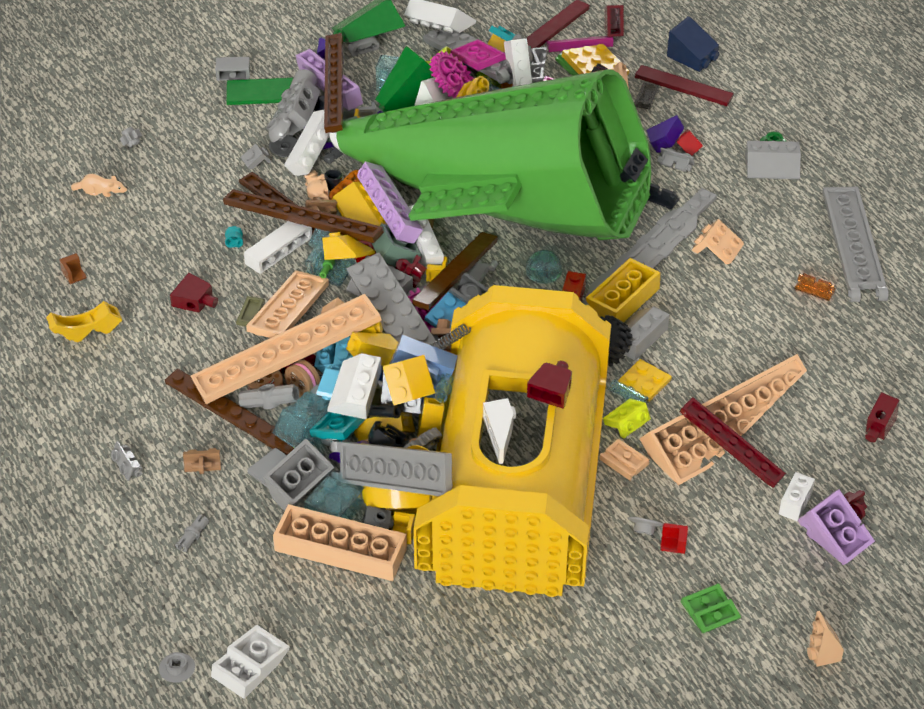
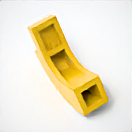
[417,397,444,437]
[362,486,430,508]

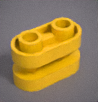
[457,76,489,97]

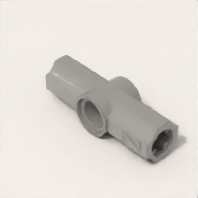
[238,384,299,409]

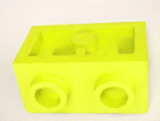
[603,399,651,438]

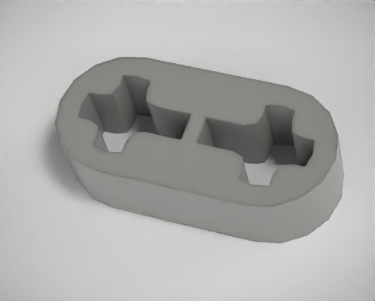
[348,36,380,57]

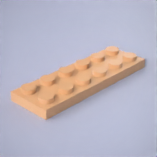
[247,270,329,338]

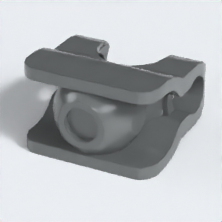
[449,273,488,304]

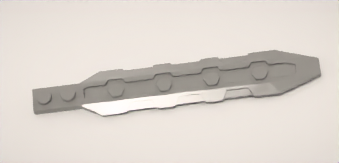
[583,188,717,305]

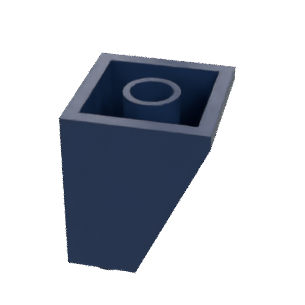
[667,16,719,72]

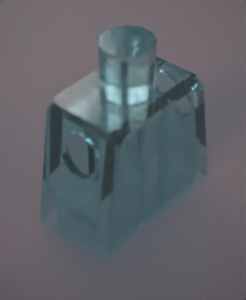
[273,399,316,448]

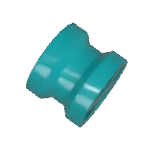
[225,226,243,248]

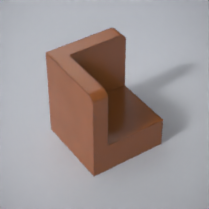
[59,253,87,284]

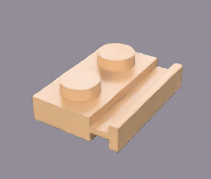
[599,439,649,480]

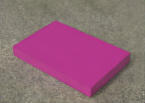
[451,39,506,71]

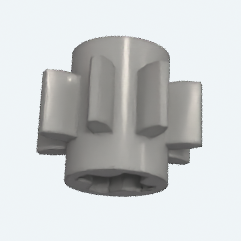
[120,127,142,148]

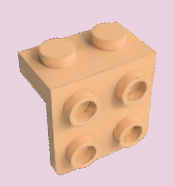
[692,219,744,264]

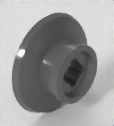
[269,135,298,158]

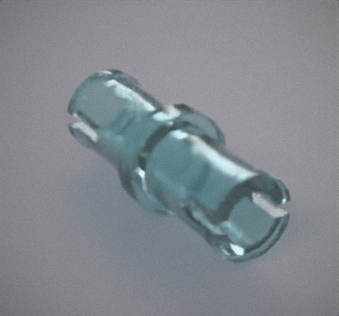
[435,373,453,403]
[609,379,649,403]

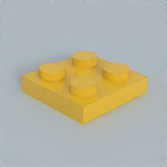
[618,359,672,402]

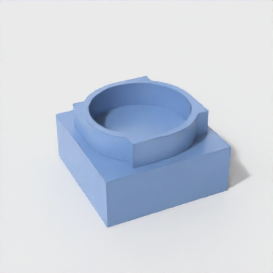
[381,335,458,403]

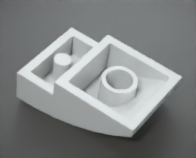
[211,625,290,699]

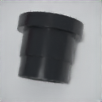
[324,170,342,191]

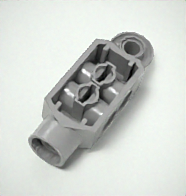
[266,69,320,142]

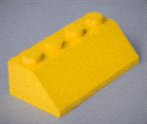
[332,182,387,241]
[586,258,660,322]

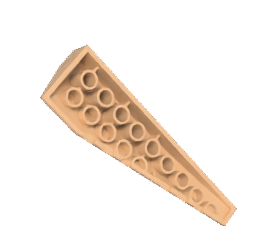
[640,354,807,485]

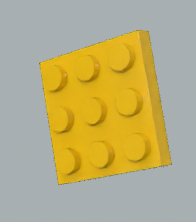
[561,44,629,75]

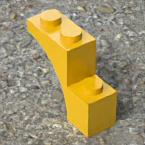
[46,301,122,342]

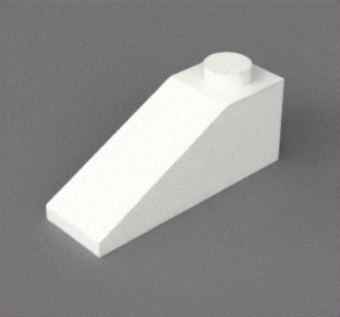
[483,398,516,464]

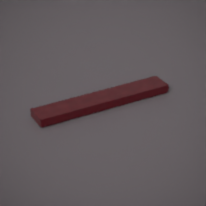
[525,0,590,48]
[635,65,734,106]
[679,397,786,488]

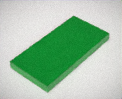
[226,78,293,105]

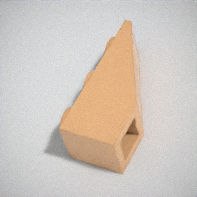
[807,611,844,667]

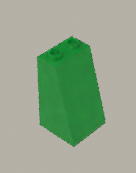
[332,0,405,43]
[375,46,433,112]

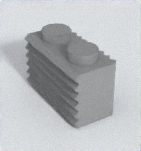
[215,57,250,81]

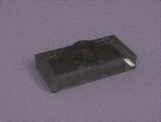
[634,82,660,110]

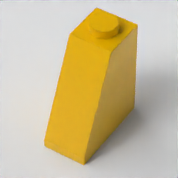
[346,332,398,366]
[354,412,415,441]

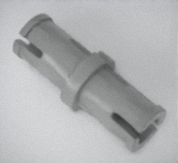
[175,514,209,552]

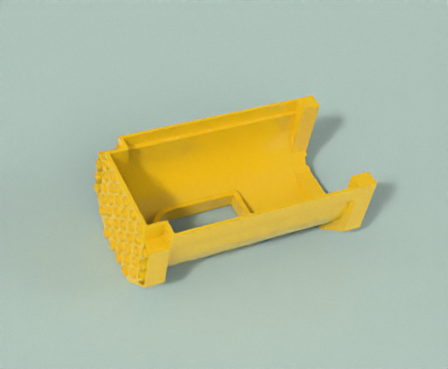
[413,285,611,597]

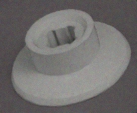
[628,517,663,535]
[159,652,195,683]

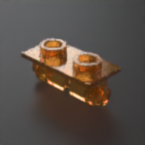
[794,273,836,301]

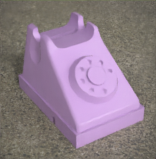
[798,489,875,565]

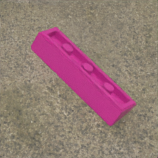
[546,36,613,52]

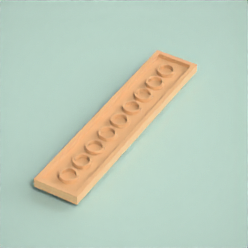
[191,294,382,404]

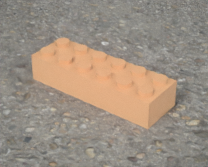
[273,504,407,581]

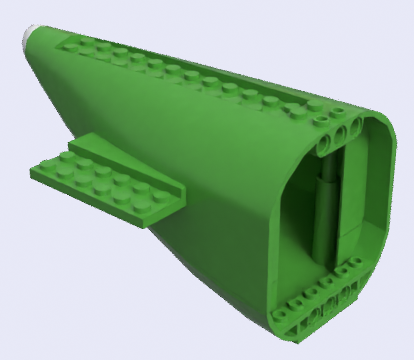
[329,69,651,240]

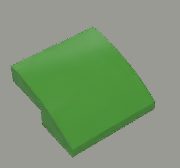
[680,583,741,634]

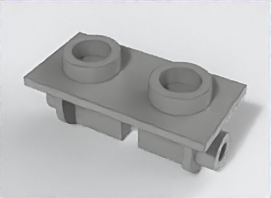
[657,148,695,172]
[111,441,143,481]

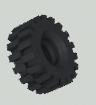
[600,315,633,367]

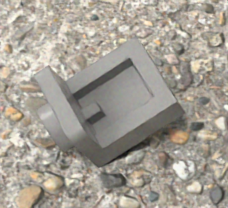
[241,144,272,169]

